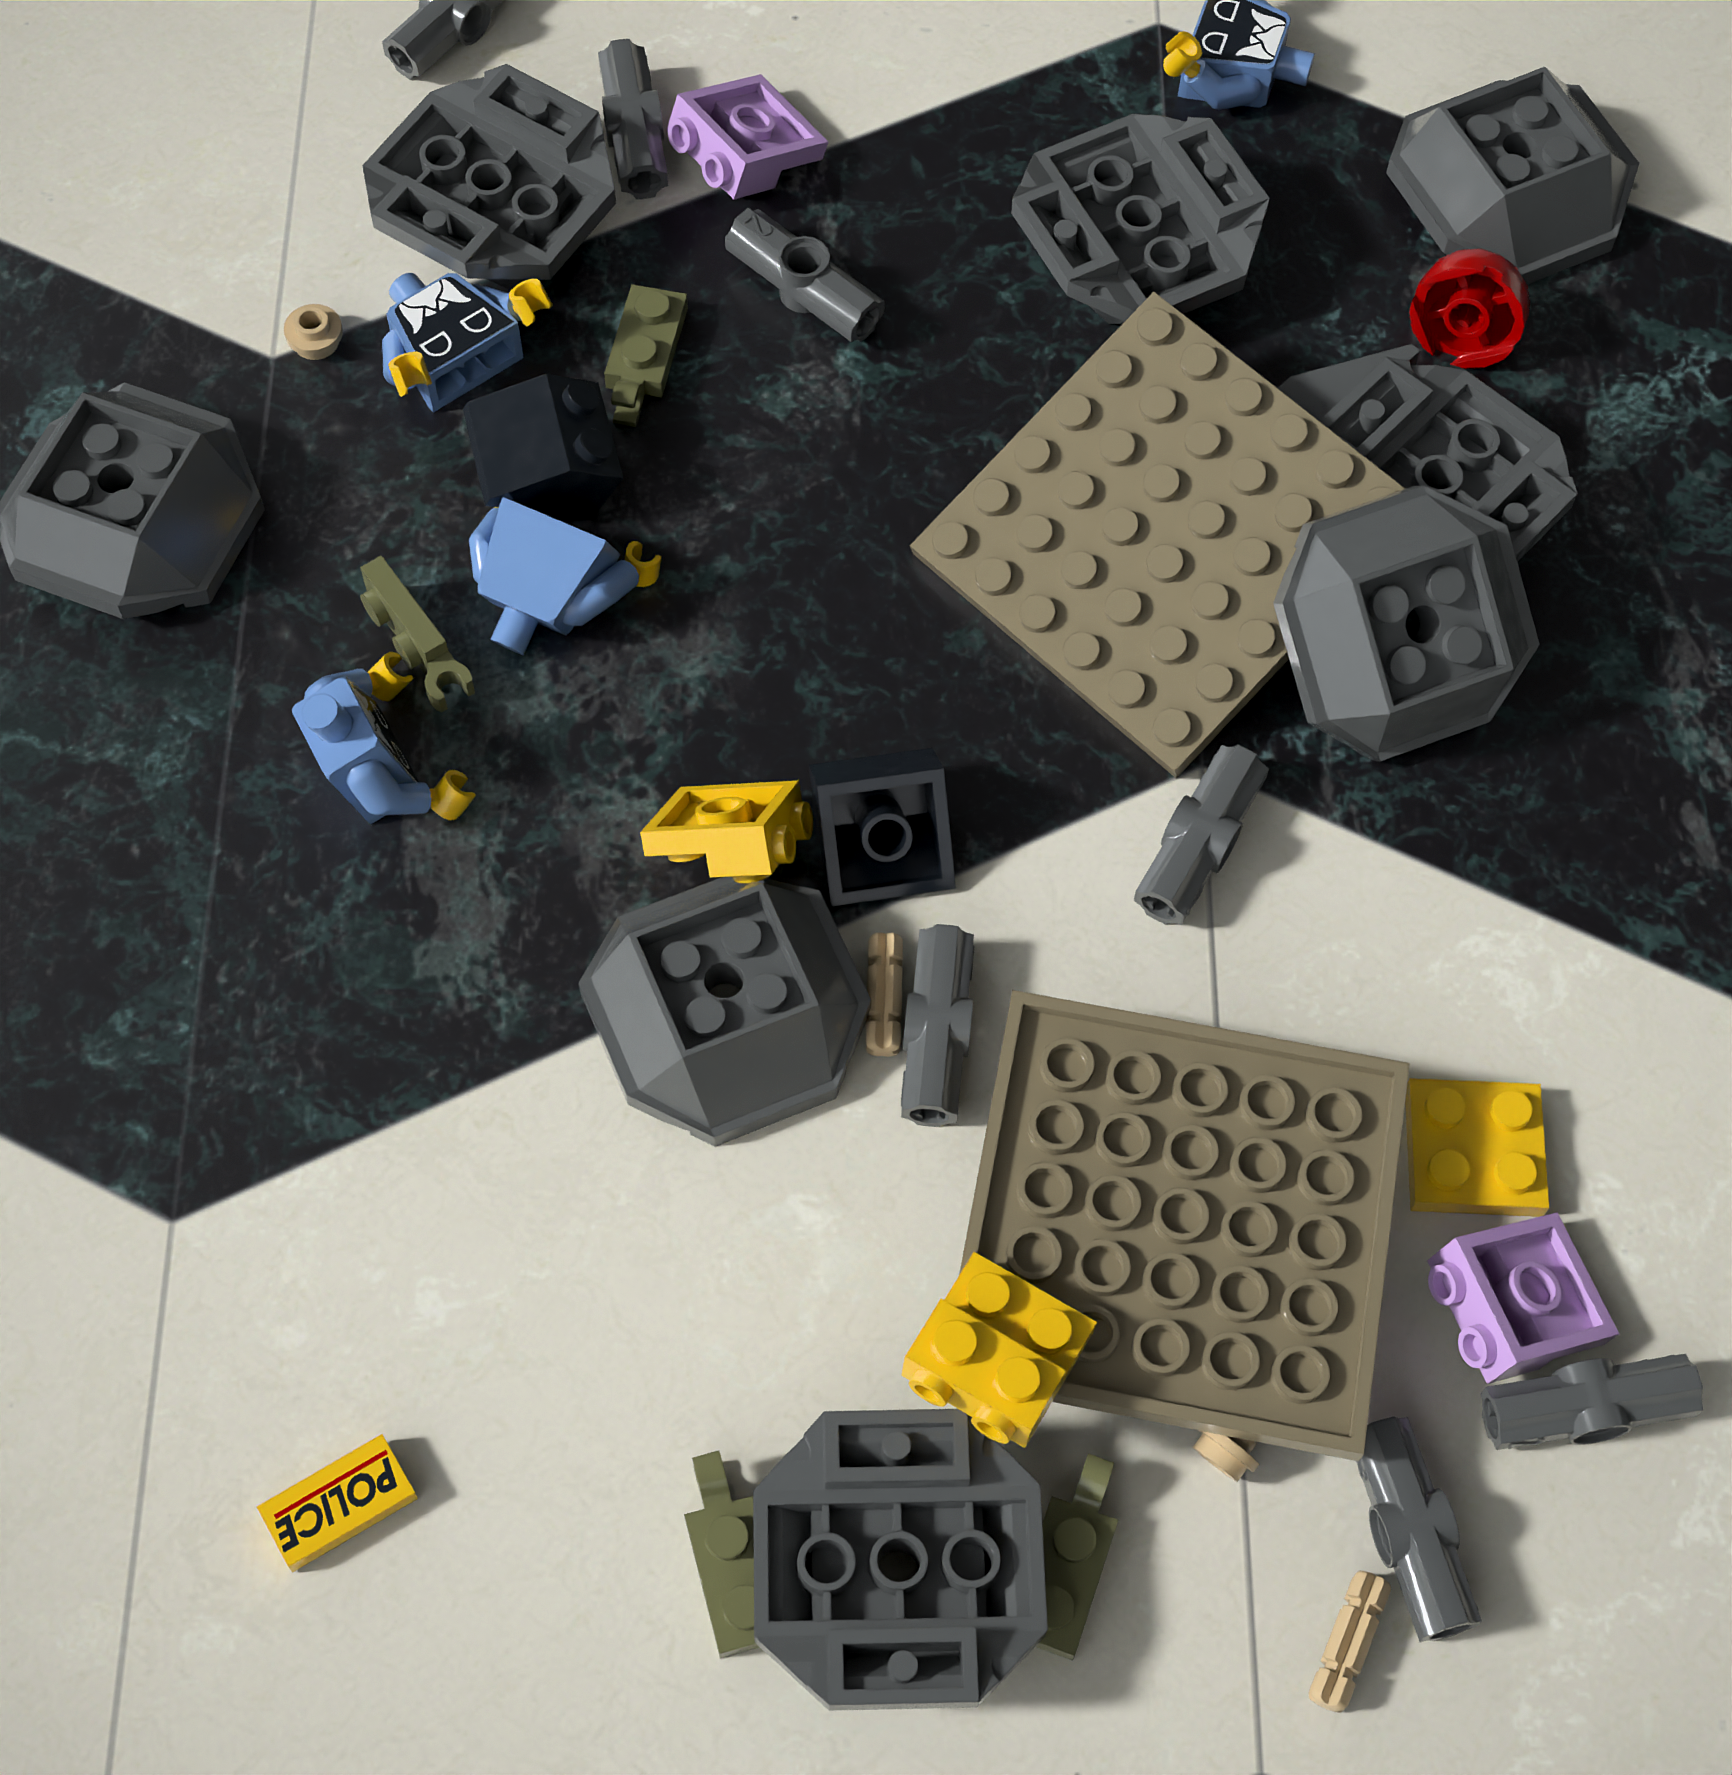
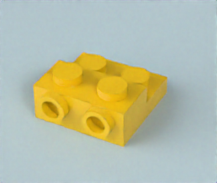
[640,780,813,883]
[901,1252,1097,1448]

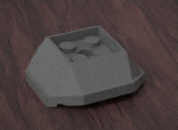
[362,64,616,290]
[1386,67,1639,285]
[1011,114,1270,324]
[1319,357,1578,562]
[0,382,265,619]
[1273,485,1540,761]
[579,877,871,1147]
[753,1409,1048,1711]

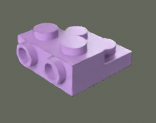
[667,74,828,200]
[1427,1212,1619,1384]

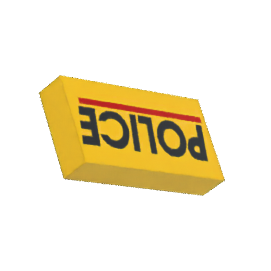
[257,1434,418,1573]

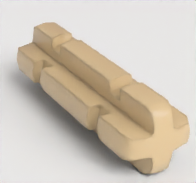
[866,932,903,1057]
[1309,1570,1391,1713]

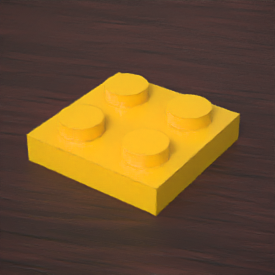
[1405,1078,1549,1217]

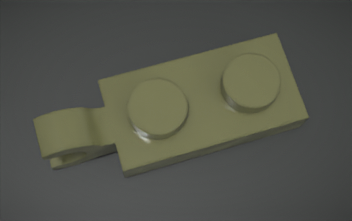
[604,284,688,427]
[360,556,475,713]
[684,1450,760,1659]
[1036,1453,1118,1661]

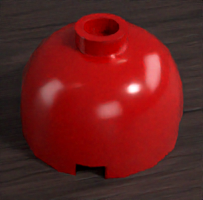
[1409,248,1530,368]

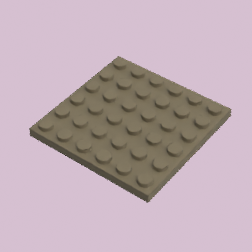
[910,292,1405,778]
[959,990,1410,1462]

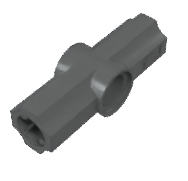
[382,0,504,80]
[598,39,668,199]
[725,208,885,342]
[1133,745,1269,925]
[900,924,975,1127]
[1481,1353,1703,1450]
[1356,1416,1482,1642]

